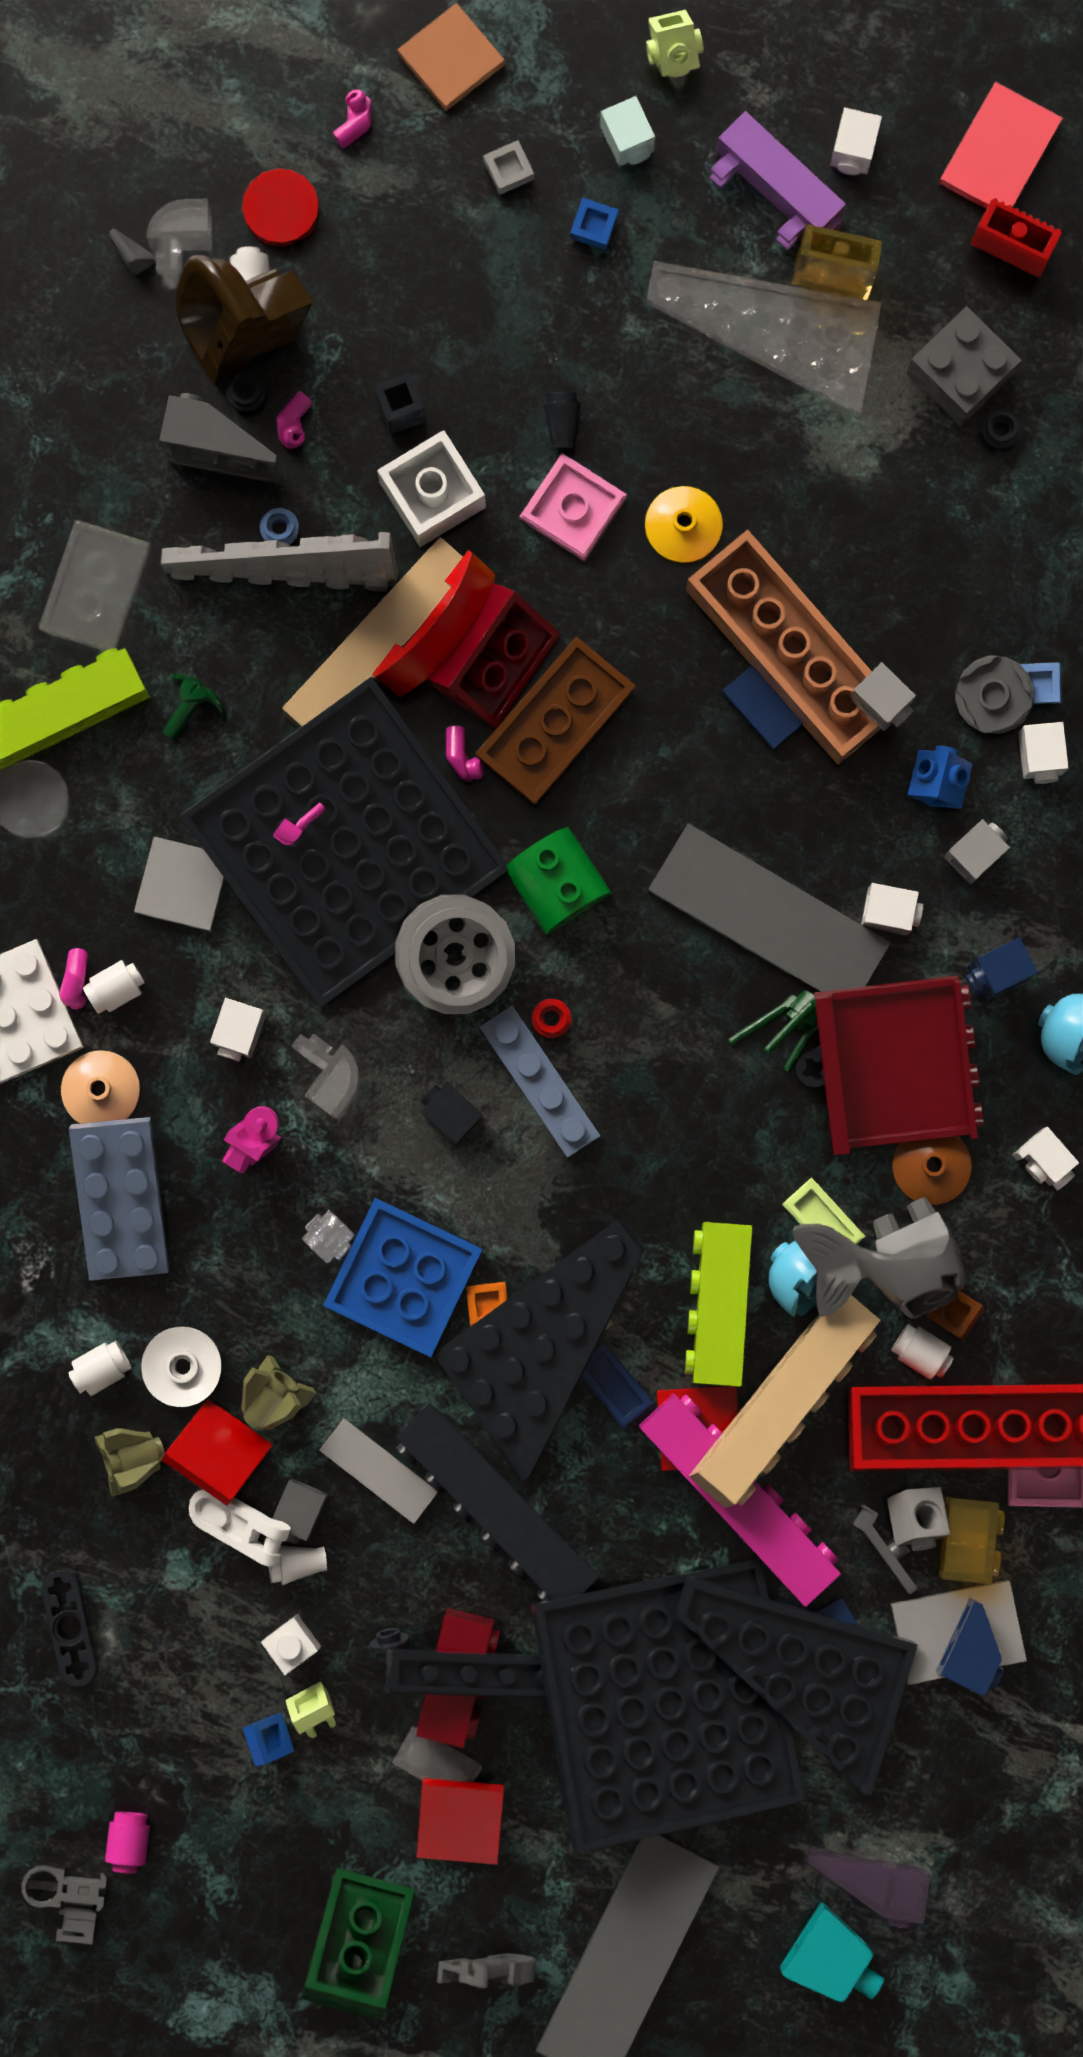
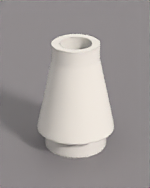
[268,1546,327,1585]

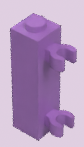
[710,111,846,250]

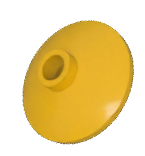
[645,486,723,563]

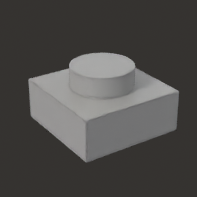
[483,140,534,195]

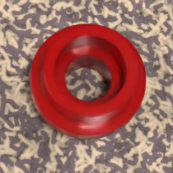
[532,999,571,1038]

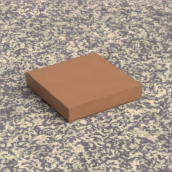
[397,3,505,111]

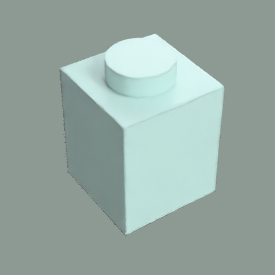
[600,96,655,166]

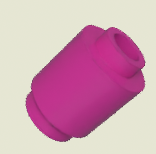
[105,1812,150,1873]

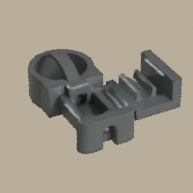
[22,1865,107,1944]
[437,1954,536,1988]

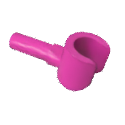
[273,803,326,846]

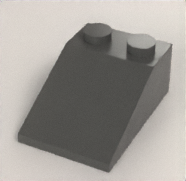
[159,393,283,484]

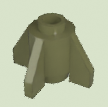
[241,1355,316,1431]
[95,1428,165,1497]

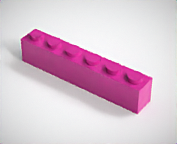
[639,1393,841,1607]

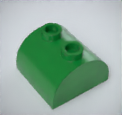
[505,827,612,936]

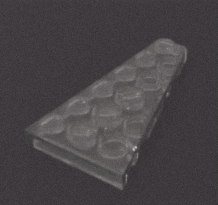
[646,261,881,418]

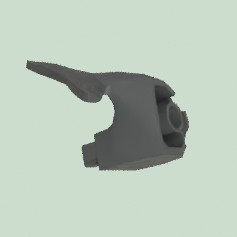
[793,1197,967,1319]

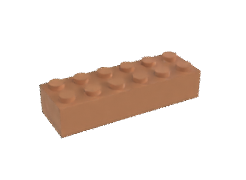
[686,530,881,765]

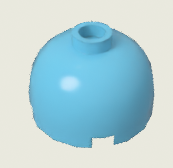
[1038,994,1083,1075]
[769,1240,817,1317]

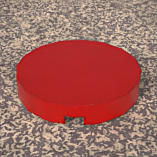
[242,169,319,247]

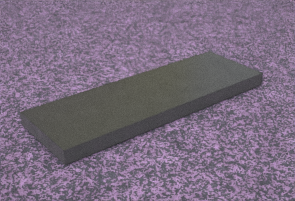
[648,823,891,992]
[536,1834,719,2057]

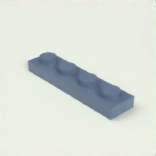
[480,1006,600,1159]

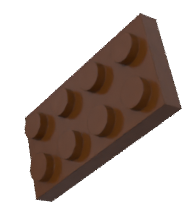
[475,636,636,806]

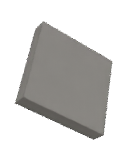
[134,837,225,932]

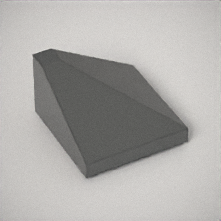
[109,228,156,275]

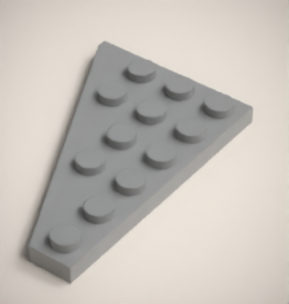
[161,532,398,592]

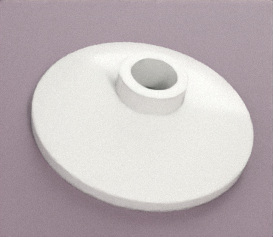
[141,1327,222,1407]

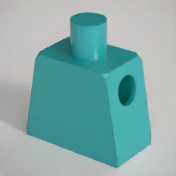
[780,1901,884,2003]

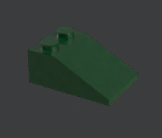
[301,1868,415,2020]

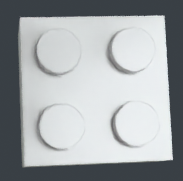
[377,430,486,547]

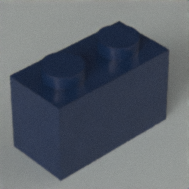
[965,937,1038,1002]

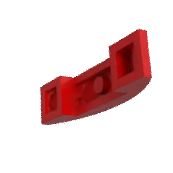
[372,550,496,697]

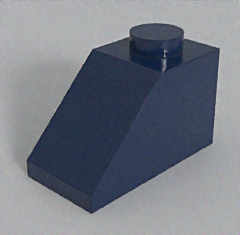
[936,1598,1004,1696]

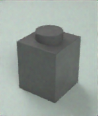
[272,1478,329,1544]

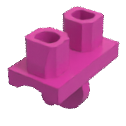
[222,1106,281,1173]

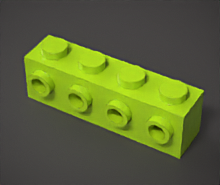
[685,1222,752,1386]

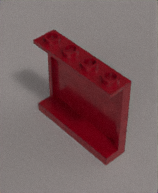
[814,976,983,1155]

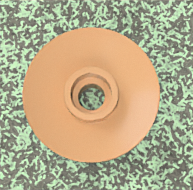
[61,1050,140,1124]

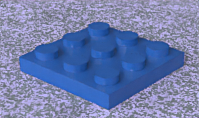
[323,1198,483,1357]

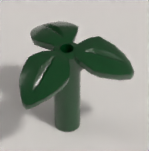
[163,673,227,740]

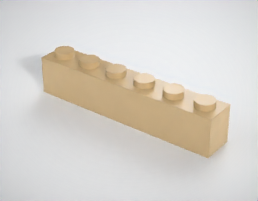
[282,537,463,728]
[688,1295,880,1508]

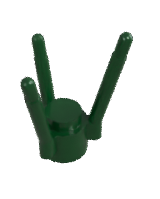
[728,990,818,1072]

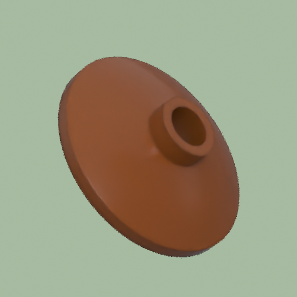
[892,1136,972,1205]

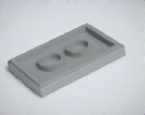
[890,1580,1027,1685]

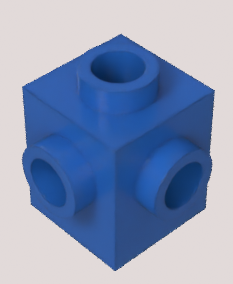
[908,746,972,809]

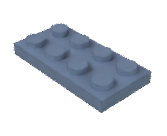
[69,1117,170,1281]

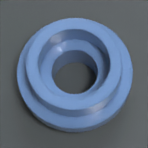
[260,508,299,545]

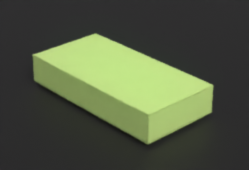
[782,1178,865,1244]

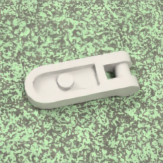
[189,1490,291,1567]

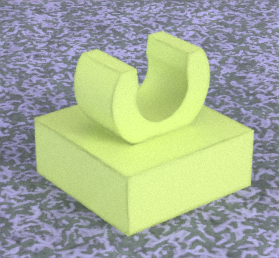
[285,1681,335,1738]

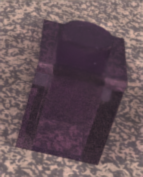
[805,1848,930,1928]

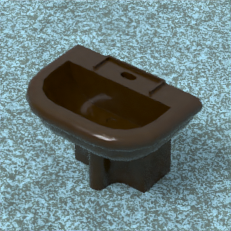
[175,255,313,386]

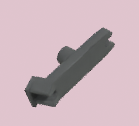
[853,1504,918,1595]

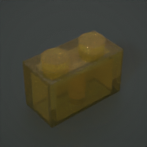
[792,224,882,301]
[938,1496,1005,1584]

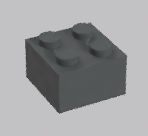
[906,306,1022,427]

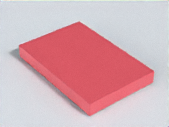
[939,82,1062,209]

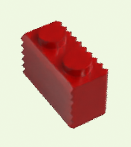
[971,198,1061,278]

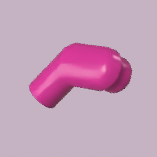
[332,90,372,149]
[276,391,313,449]
[446,726,484,782]
[59,948,88,1009]

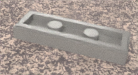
[319,1418,438,1524]

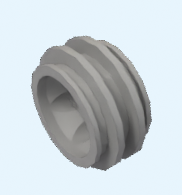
[395,895,515,1014]

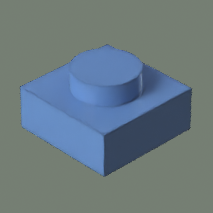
[1021,662,1062,704]

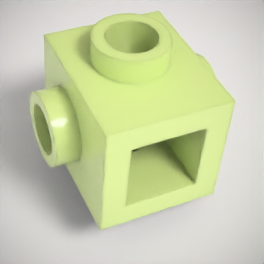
[646,10,704,77]

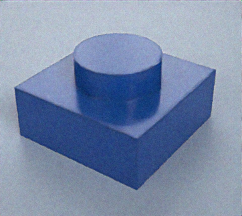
[570,198,619,250]
[243,1713,294,1767]

